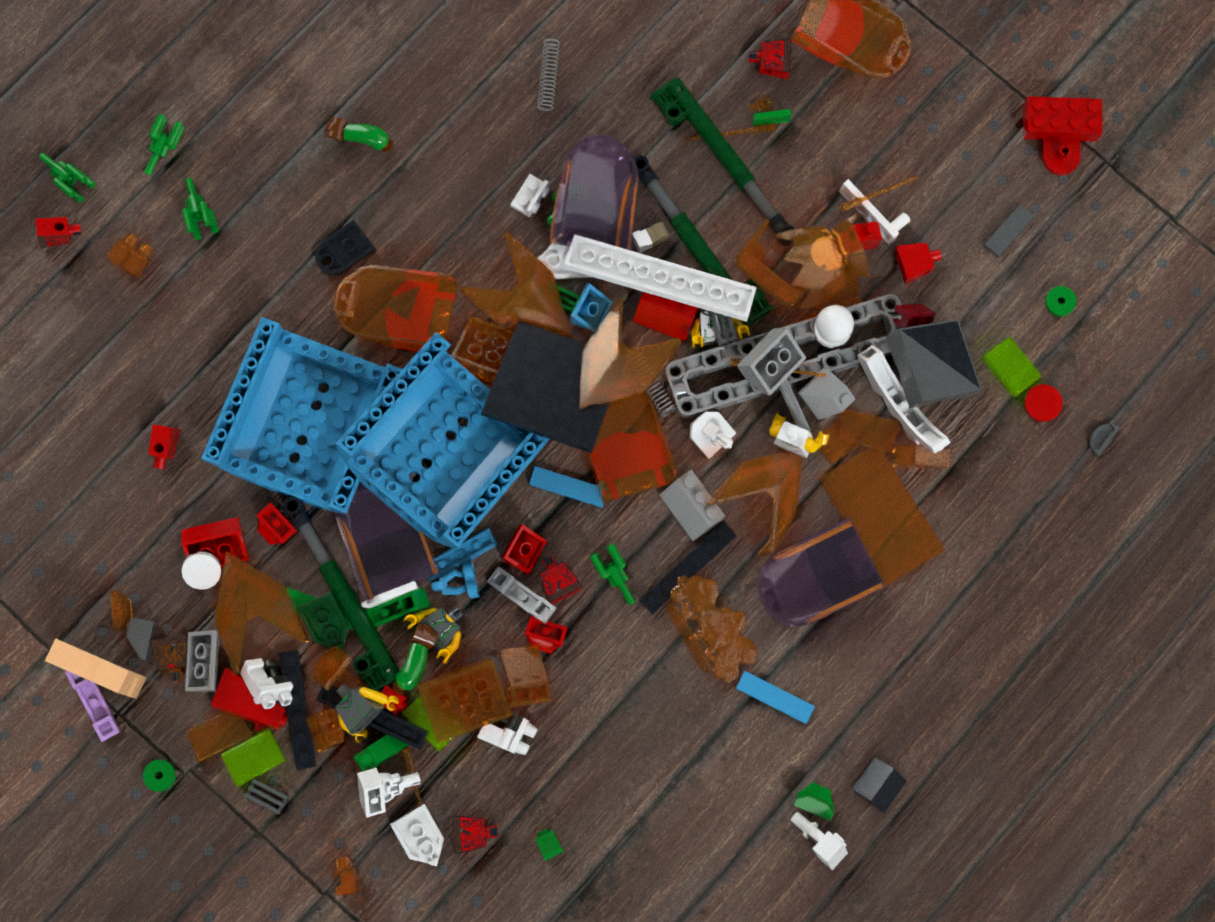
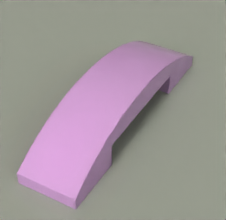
[65,671,120,742]

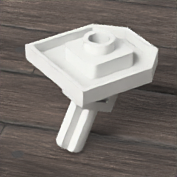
[690,411,736,459]

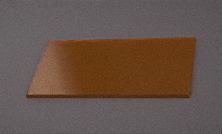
[818,444,945,586]

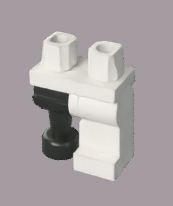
[240,658,293,709]
[477,705,538,755]

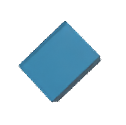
[571,283,613,335]

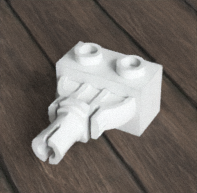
[357,768,420,818]
[791,812,848,870]

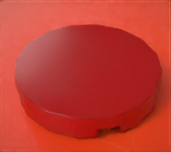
[1024,384,1063,422]

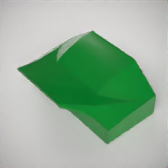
[794,782,835,821]

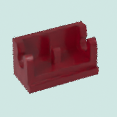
[893,304,936,328]

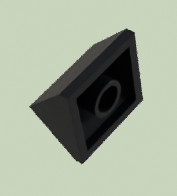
[852,757,907,813]

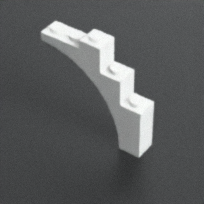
[857,345,950,454]

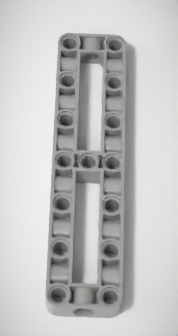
[665,294,901,419]

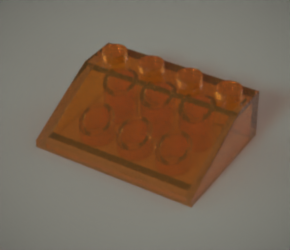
[451,316,514,386]
[416,657,512,743]

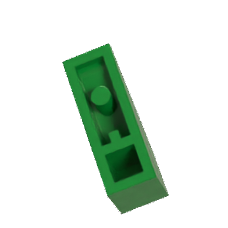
[366,588,430,627]
[353,734,408,771]
[535,828,564,861]

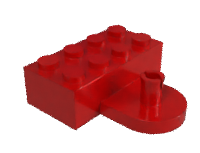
[1023,96,1103,176]

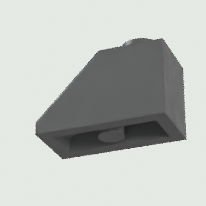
[125,617,158,662]

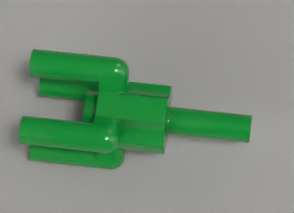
[144,113,185,176]
[39,152,96,203]
[182,178,219,240]
[590,543,636,605]

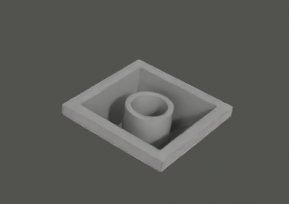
[798,367,855,420]

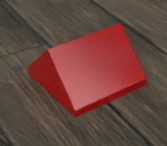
[502,523,547,575]

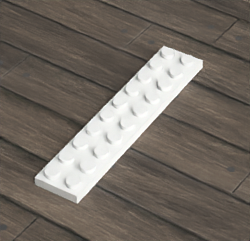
[564,234,757,322]

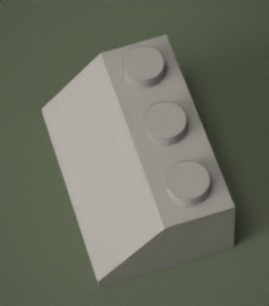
[737,328,806,396]
[659,469,725,541]
[185,630,219,693]

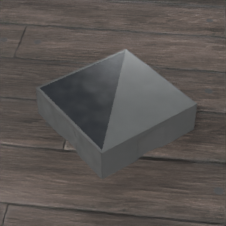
[886,319,982,408]

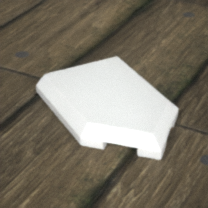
[535,241,591,279]
[361,581,419,608]
[390,804,444,866]

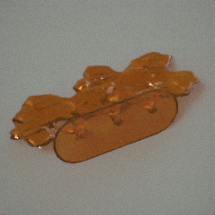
[667,575,758,683]

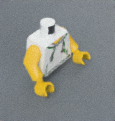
[691,310,750,348]
[769,412,830,459]

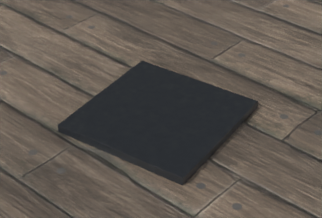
[481,321,626,453]

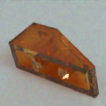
[892,446,951,469]

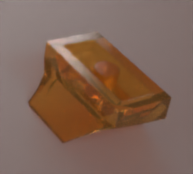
[110,590,132,632]

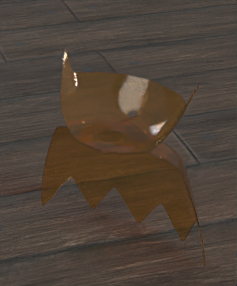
[775,213,881,320]

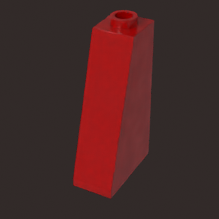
[211,668,288,731]

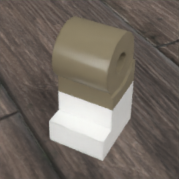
[632,222,670,253]

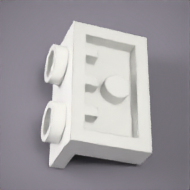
[510,174,550,217]

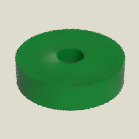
[1045,286,1076,317]
[143,760,176,792]

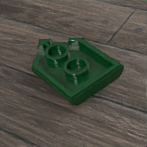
[297,591,349,651]

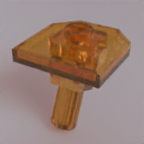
[312,646,362,690]

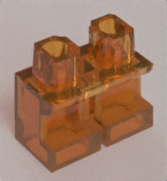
[106,233,153,280]
[306,708,345,753]
[333,857,361,896]

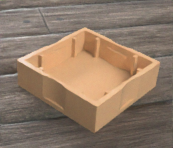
[45,639,147,699]

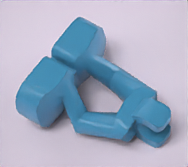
[432,560,480,599]

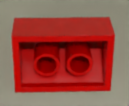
[633,292,699,342]
[181,517,249,567]

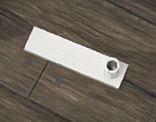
[839,179,910,245]

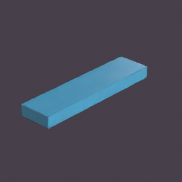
[529,466,608,508]
[422,528,498,583]
[736,671,815,724]

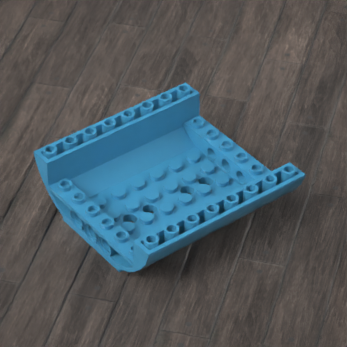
[201,317,402,514]
[336,332,550,548]

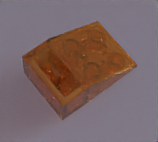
[500,645,552,709]

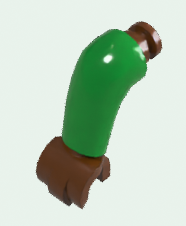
[324,117,394,152]
[393,623,438,694]

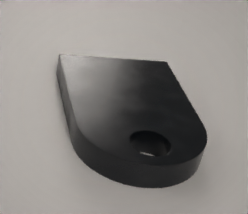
[315,220,376,276]

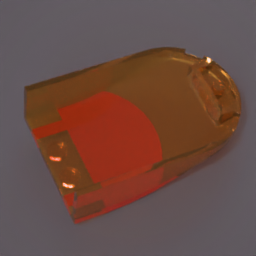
[791,0,911,78]
[334,265,458,352]
[587,379,676,503]

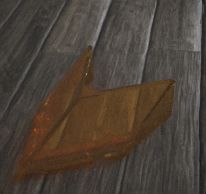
[458,232,572,337]
[579,298,681,409]
[706,451,803,557]
[215,551,311,675]

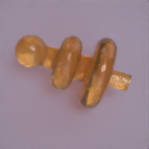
[749,95,773,110]

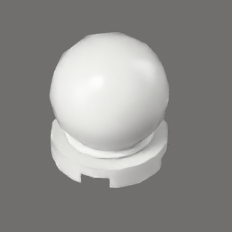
[813,305,854,348]

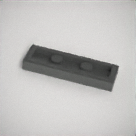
[984,204,1034,258]

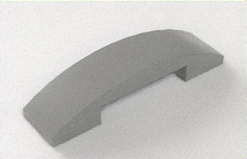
[487,566,557,624]

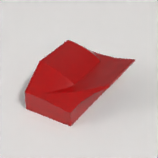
[256,502,297,545]
[525,616,568,654]

